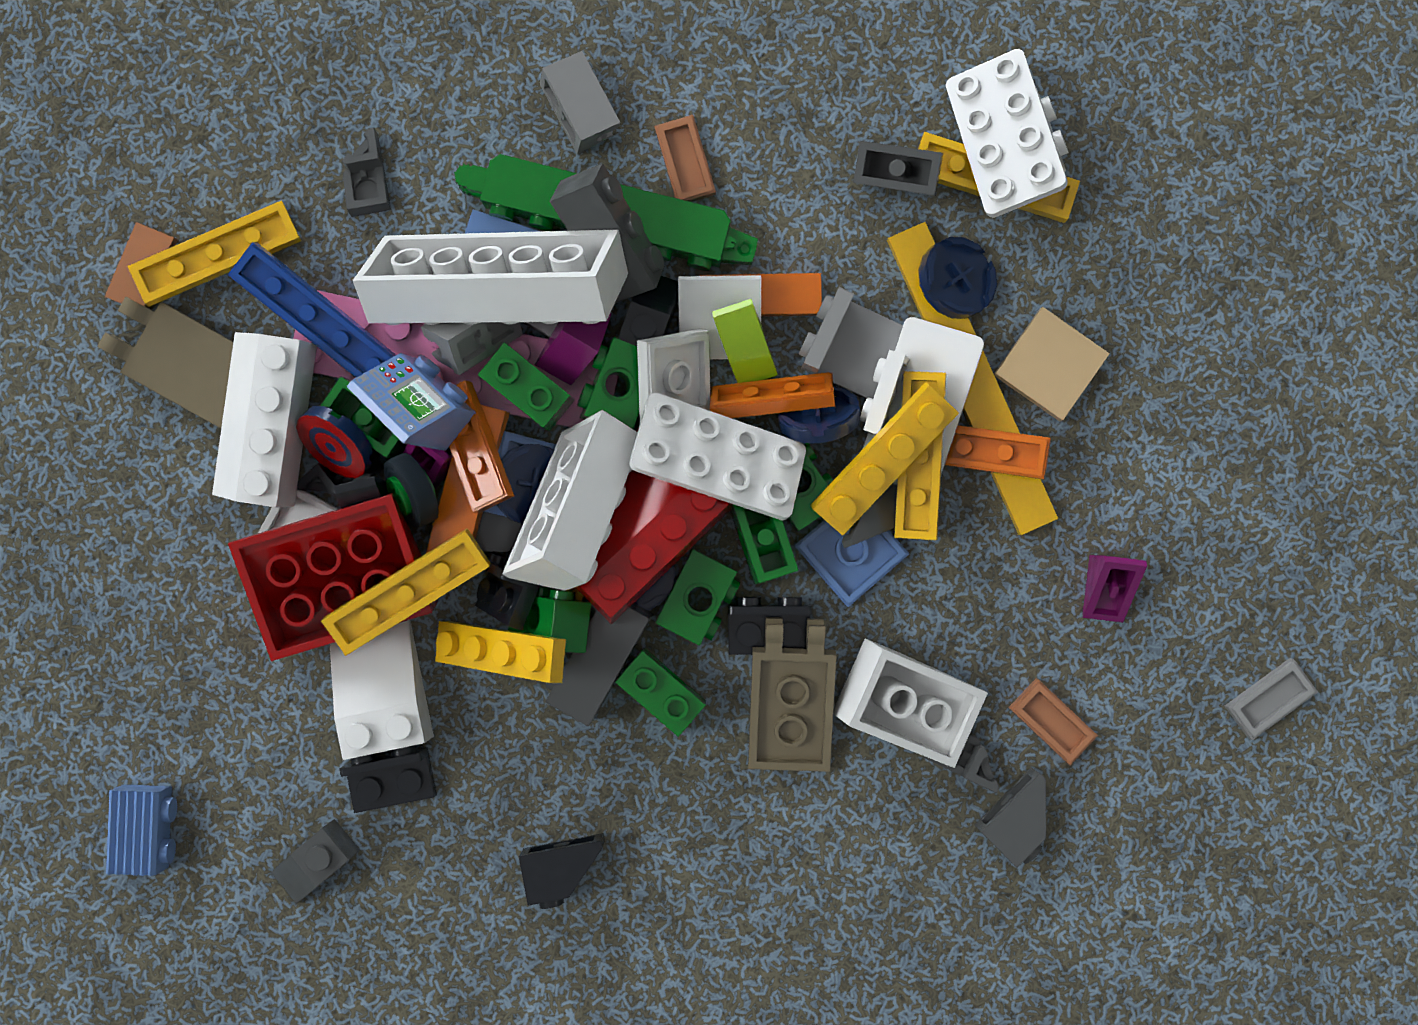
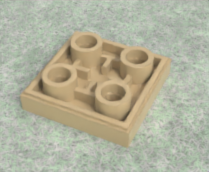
[994,307,1110,422]

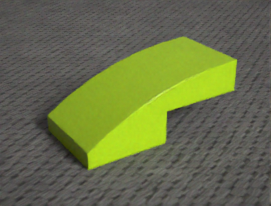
[712,298,778,383]

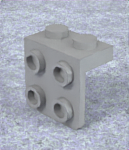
[799,287,903,399]

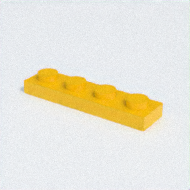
[918,132,1080,223]
[127,200,302,307]
[894,371,947,540]
[810,382,959,536]
[321,528,491,656]
[435,621,566,683]

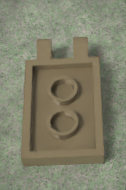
[97,297,234,428]
[748,617,836,772]

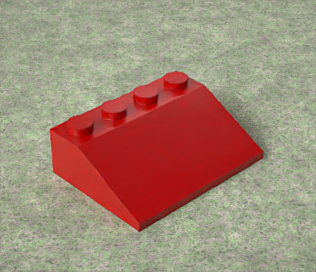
[575,427,732,625]
[228,493,438,661]

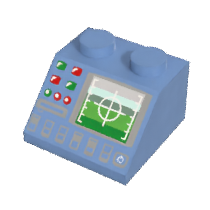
[347,353,476,451]

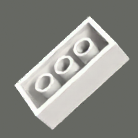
[212,332,317,508]
[502,410,638,591]

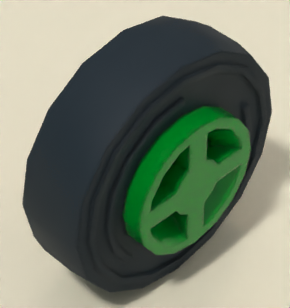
[384,453,439,528]

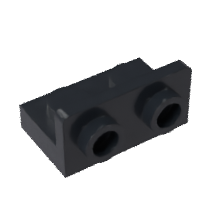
[475,551,540,631]
[728,597,812,655]
[339,745,437,813]

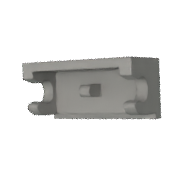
[540,51,621,155]
[421,322,523,375]

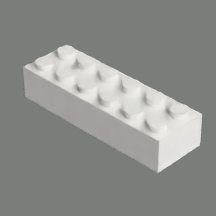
[353,230,628,325]

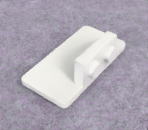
[946,49,1069,218]
[860,317,984,484]
[629,393,806,520]

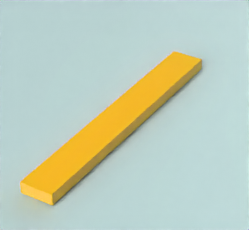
[887,222,1058,535]

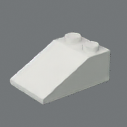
[330,620,434,760]
[833,638,988,768]

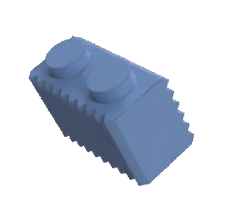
[106,785,177,876]

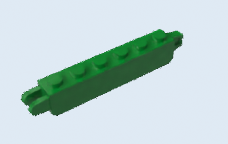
[454,154,758,271]

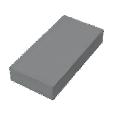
[1225,658,1318,740]

